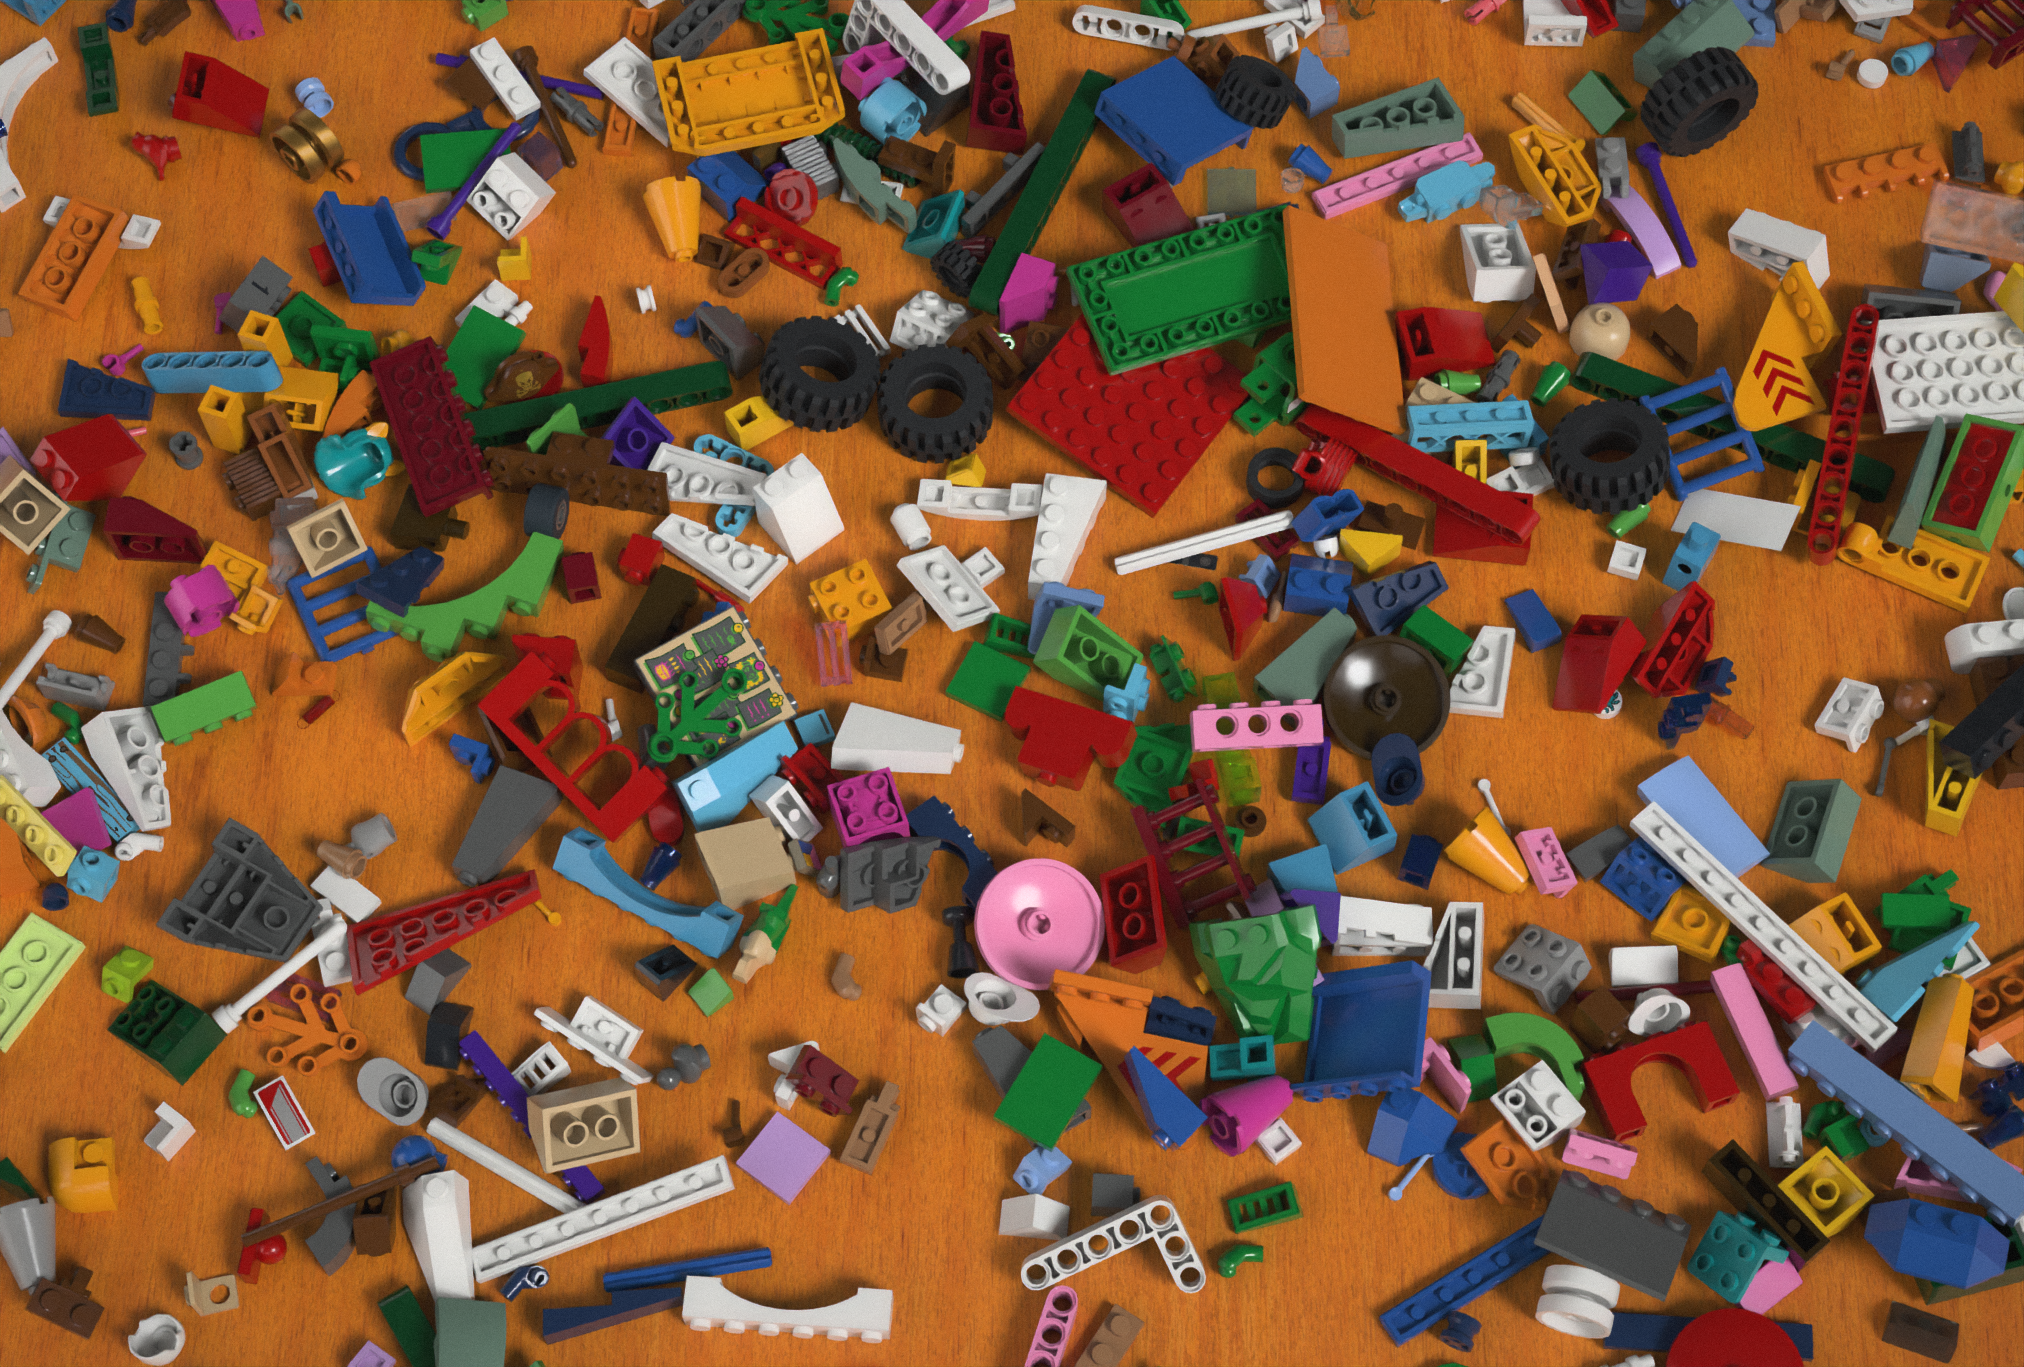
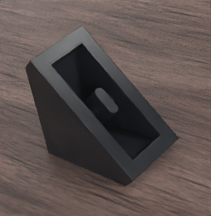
[634,944,697,1002]
[425,1002,474,1071]

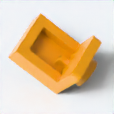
[229,585,283,635]

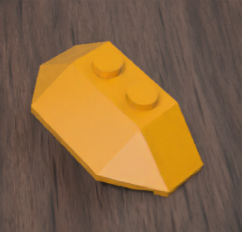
[1508,124,1602,227]
[402,651,512,747]

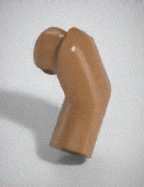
[831,953,862,1001]

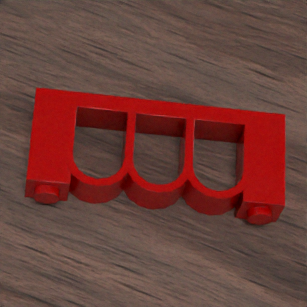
[477,651,672,843]

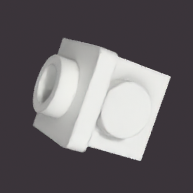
[916,984,967,1037]

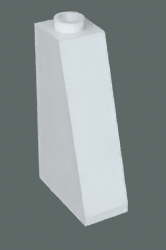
[831,702,965,774]

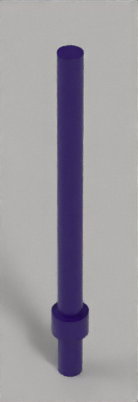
[436,53,604,100]

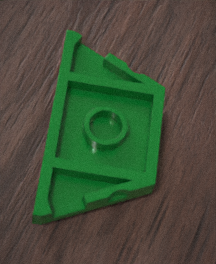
[1113,723,1194,832]

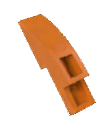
[322,370,383,438]

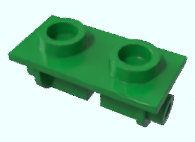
[1149,635,1198,703]

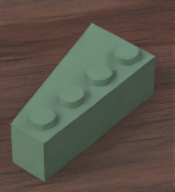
[1332,77,1465,159]

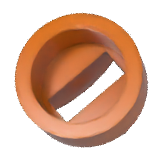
[336,159,362,185]

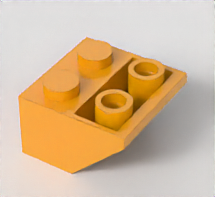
[263,366,339,433]

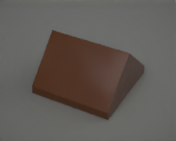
[477,706,553,772]

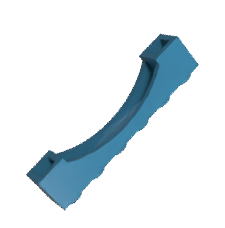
[552,826,744,959]

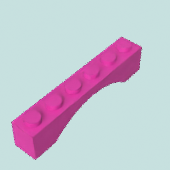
[840,0,989,100]

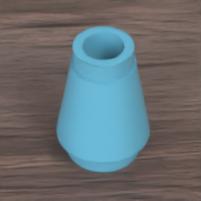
[1891,42,1934,76]

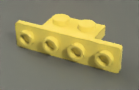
[0,775,77,876]

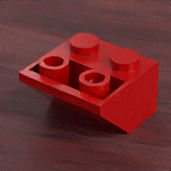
[512,633,583,700]

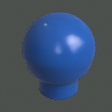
[391,1135,448,1180]

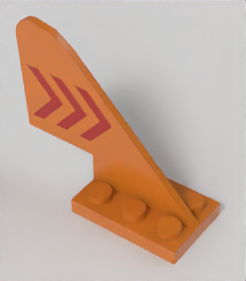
[1048,969,1208,1150]

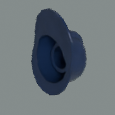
[1372,733,1425,806]

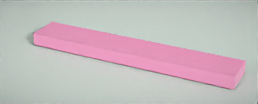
[1312,132,1483,220]

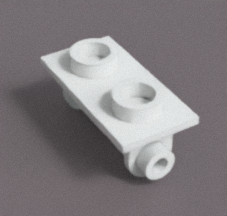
[1766,1096,1804,1169]

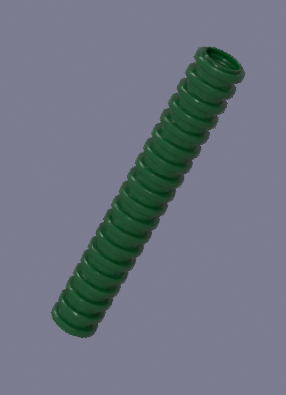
[814,122,921,188]

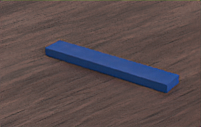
[1379,1214,1551,1348]

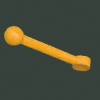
[533,900,562,926]

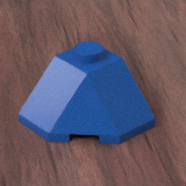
[1367,1088,1458,1167]

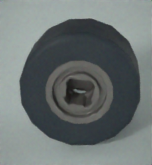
[523,483,570,539]

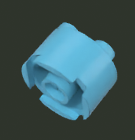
[858,77,927,145]

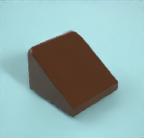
[695,233,735,271]

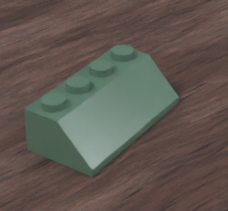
[1633,0,1755,89]

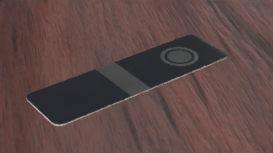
[1168,553,1218,570]

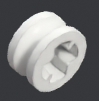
[636,285,657,314]

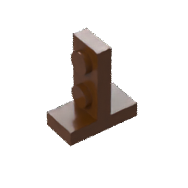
[878,135,956,198]
[945,312,1028,390]

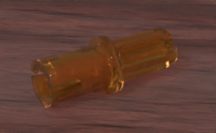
[1692,690,1754,739]

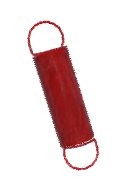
[297,690,340,729]

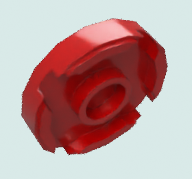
[764,169,818,227]

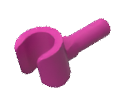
[214,292,232,335]
[102,344,144,376]

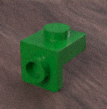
[318,355,361,394]

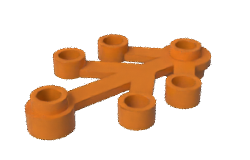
[246,984,369,1077]

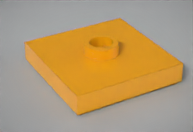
[1651,884,1733,964]

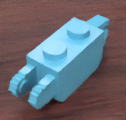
[1398,160,1495,224]

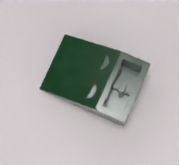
[107,980,227,1086]

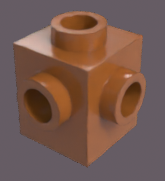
[1187,33,1240,80]

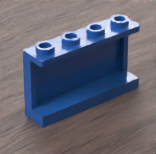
[312,191,426,306]

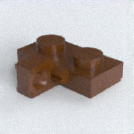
[24,1266,105,1340]

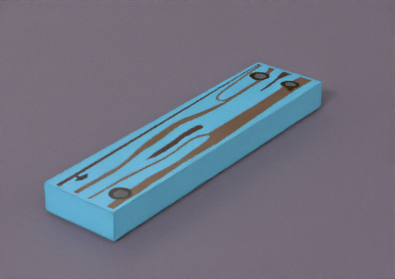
[41,737,140,844]

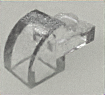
[1479,185,1544,230]

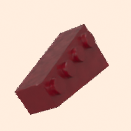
[965,30,1027,155]

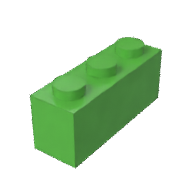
[151,671,258,747]

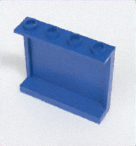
[1094,56,1254,186]
[1290,960,1432,1103]

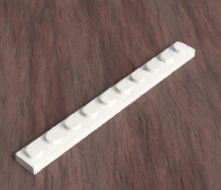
[1629,801,1898,1054]

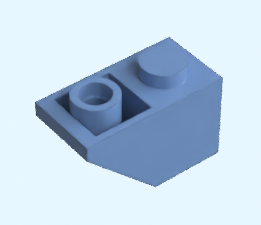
[1293,47,1340,119]

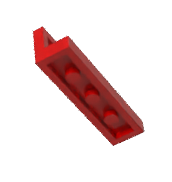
[724,196,843,290]

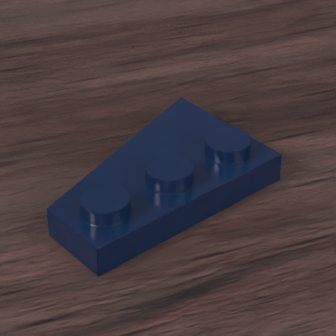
[58,359,156,421]
[356,546,444,618]
[1346,561,1449,637]

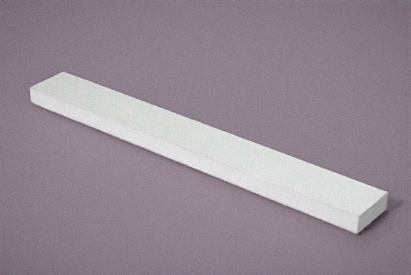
[472,1155,735,1284]

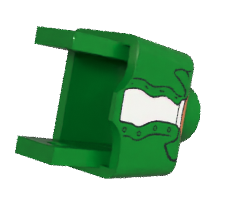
[1233,332,1309,437]

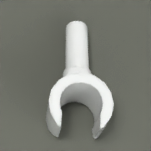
[606,699,623,741]
[1895,715,1934,746]

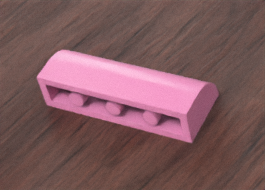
[1710,963,1799,1102]

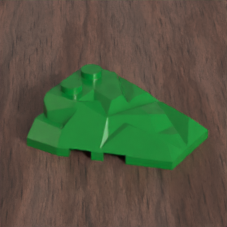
[1189,904,1322,1045]

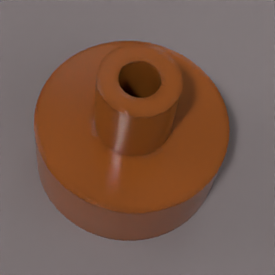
[1166,34,1196,65]

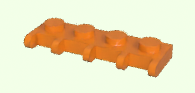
[1822,142,1949,204]

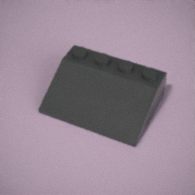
[1533,1169,1692,1302]

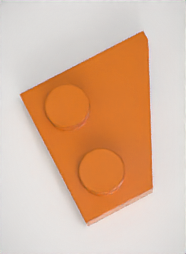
[1899,0,1958,53]

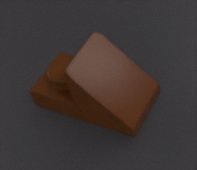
[1021,788,1075,847]

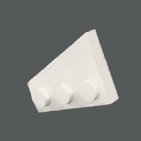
[1449,625,1516,718]

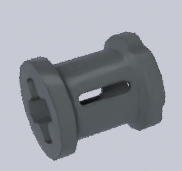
[169,431,204,470]

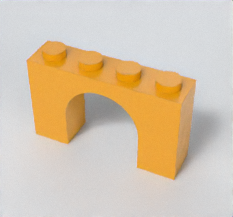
[197,310,293,454]

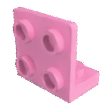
[1421,1037,1472,1114]

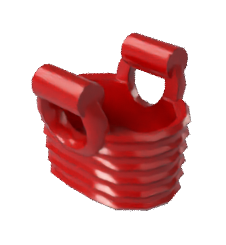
[1291,436,1358,496]

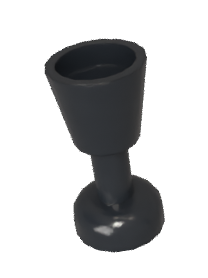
[941,906,980,979]

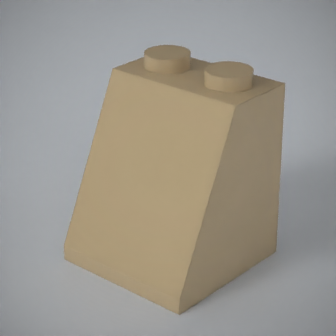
[0,455,71,555]
[694,817,796,910]

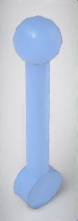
[1388,1153,1434,1201]

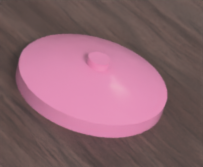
[974,858,1105,991]

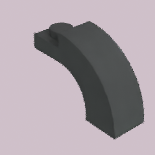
[305,1156,357,1276]

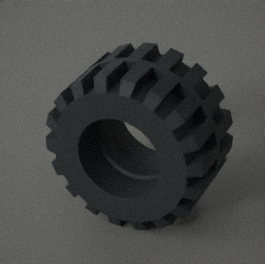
[1215,55,1296,129]

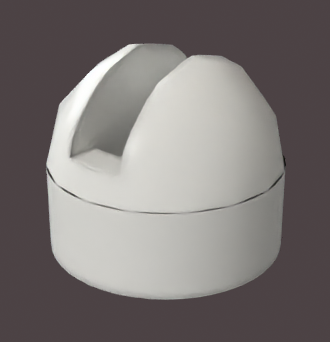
[1313,535,1339,559]

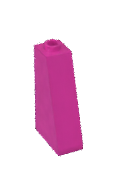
[210,0,265,42]

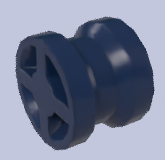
[1439,1311,1482,1352]

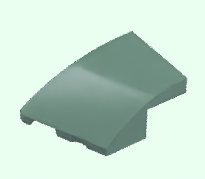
[433,1297,506,1367]

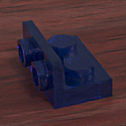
[1658,692,1712,750]

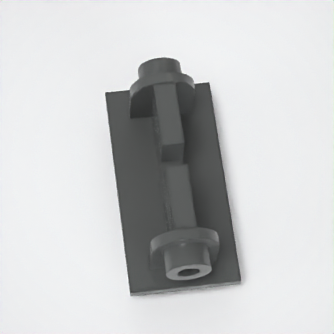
[1952,121,1985,183]

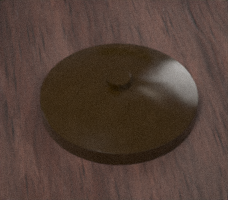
[1322,635,1450,761]

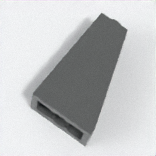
[452,765,563,887]
[972,1025,1091,1150]

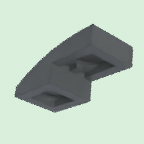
[1566,824,1632,883]

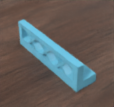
[1406,400,1534,453]

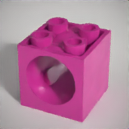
[827,767,910,848]

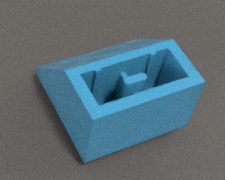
[1307,781,1398,875]

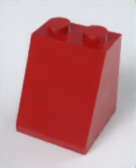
[29,414,147,501]

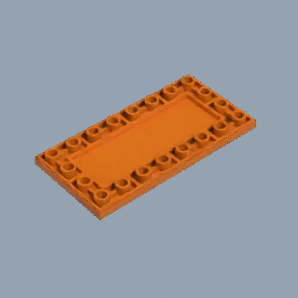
[1282,205,1407,436]

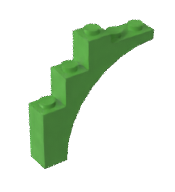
[366,532,564,662]

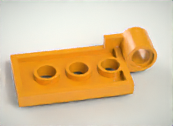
[1837,515,1990,613]

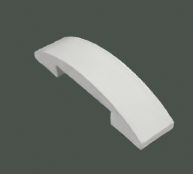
[43,196,161,249]
[917,479,1043,521]

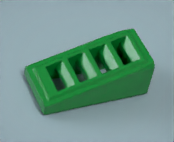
[983,612,1035,659]
[1226,1181,1304,1234]

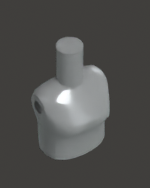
[345,813,397,859]

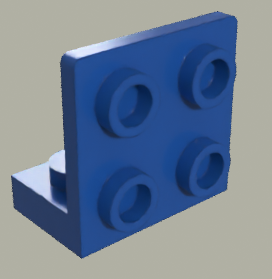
[1600,836,1688,922]

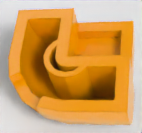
[48,1137,118,1213]

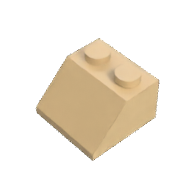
[1392,377,1476,464]

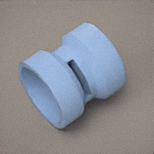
[295,77,334,118]

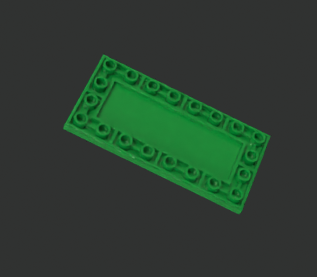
[1066,204,1292,376]

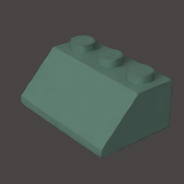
[1761,779,1862,883]

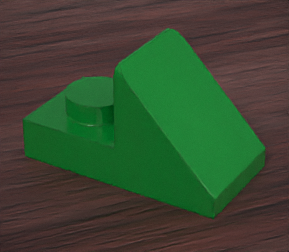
[411,239,463,285]

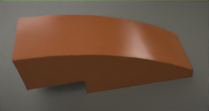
[246,402,314,501]

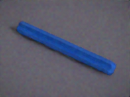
[603,1247,772,1293]

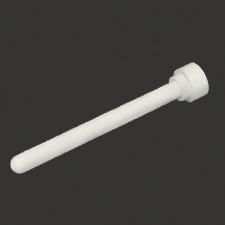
[1186,0,1323,41]
[0,610,72,711]
[211,921,347,1034]

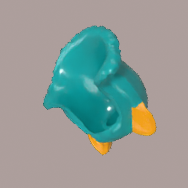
[313,421,405,500]

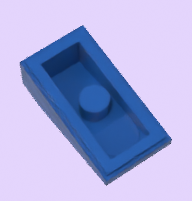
[1504,589,1562,653]

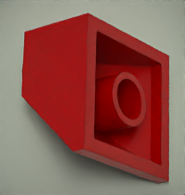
[1218,577,1267,661]

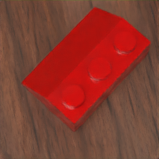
[1099,854,1167,974]

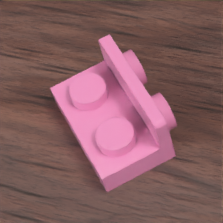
[1514,827,1578,898]
[1562,1128,1638,1179]

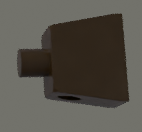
[390,484,470,552]

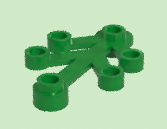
[743,0,849,45]
[647,668,747,763]

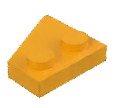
[200,540,271,613]

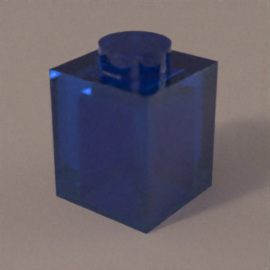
[1397,834,1443,890]

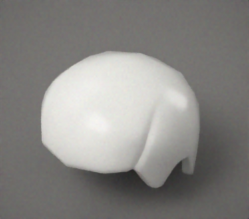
[128,1314,186,1366]

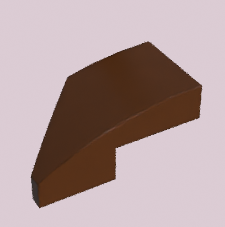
[429,1075,489,1128]

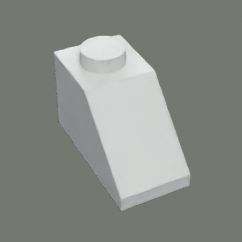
[749,775,823,842]

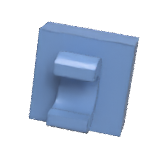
[1239,554,1281,599]

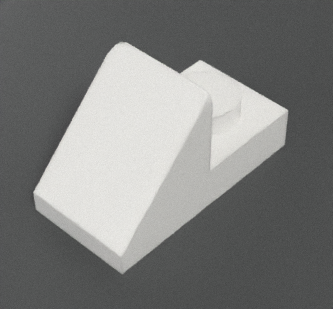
[768,1040,820,1111]

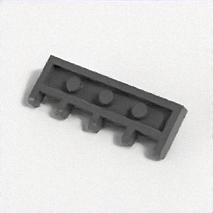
[143,592,195,707]

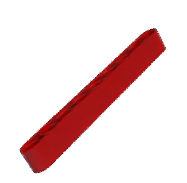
[1808,304,1879,566]
[1295,403,1541,545]

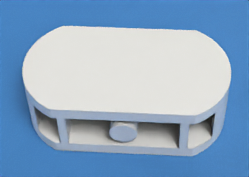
[1944,619,2024,674]

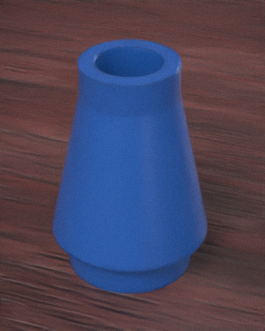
[1288,143,1333,184]

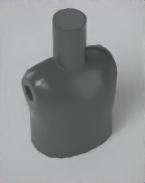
[816,855,840,898]

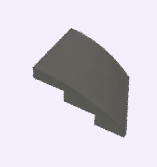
[840,836,941,914]

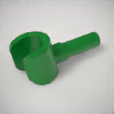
[1173,582,1219,605]

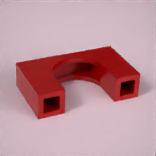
[1580,1020,1740,1142]

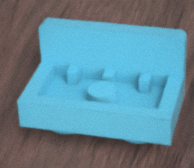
[1103,663,1151,723]

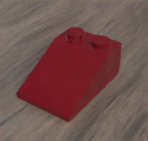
[103,496,208,564]

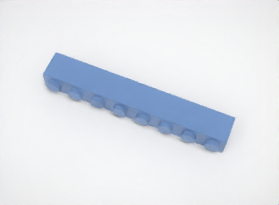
[1787,1020,2024,1229]

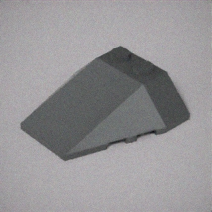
[156,818,323,963]

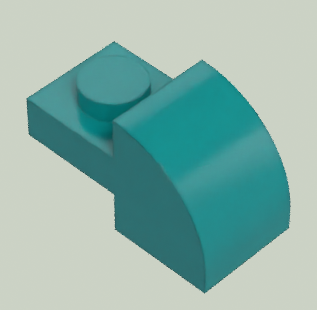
[1209,1035,1276,1082]

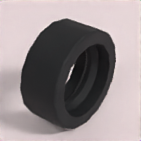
[1246,447,1305,509]

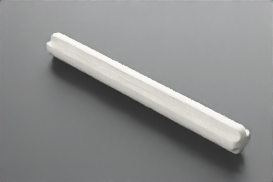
[1114,510,1294,575]
[426,1117,587,1214]

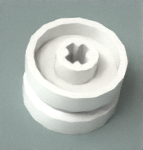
[1535,1265,1620,1338]

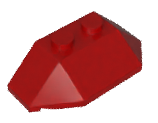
[1630,581,1715,699]

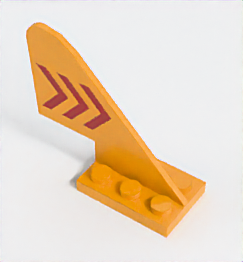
[1732,261,1842,431]

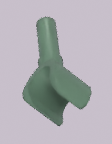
[284,0,304,23]

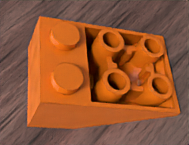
[0,817,41,898]

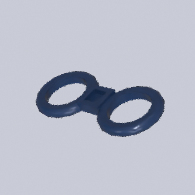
[393,95,540,181]

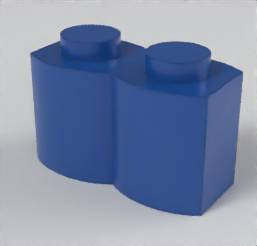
[1291,489,1364,542]

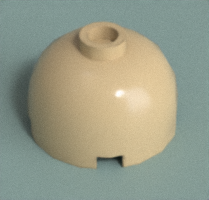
[1569,302,1630,360]

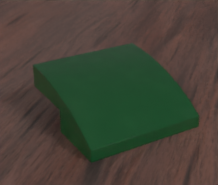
[0,1157,44,1204]

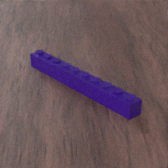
[458,1030,605,1205]

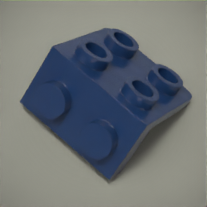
[1144,996,1217,1049]

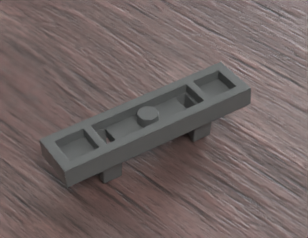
[961,142,1046,238]

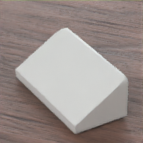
[1608,945,1678,987]

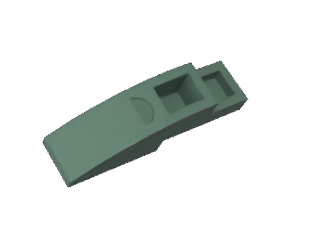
[833,138,917,234]

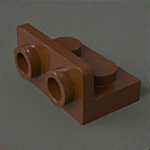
[1552,218,1602,290]

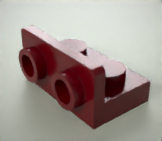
[785,1045,859,1117]

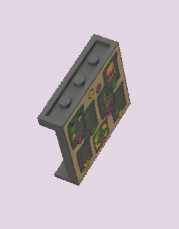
[633,605,799,769]

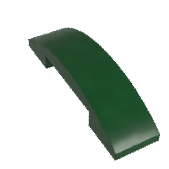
[78,22,120,117]

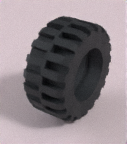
[1641,46,1758,157]
[759,316,881,433]
[877,343,994,464]
[1549,398,1670,515]

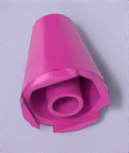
[1199,1075,1294,1157]

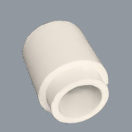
[890,503,932,550]

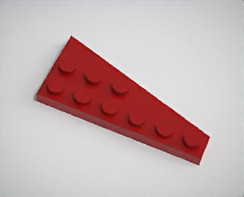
[346,869,542,996]

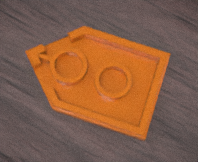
[1460,1115,1549,1214]

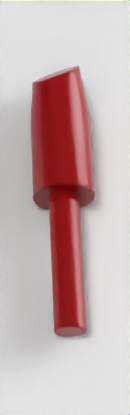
[696,579,744,613]

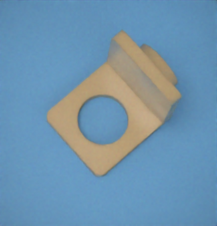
[184,1271,239,1316]

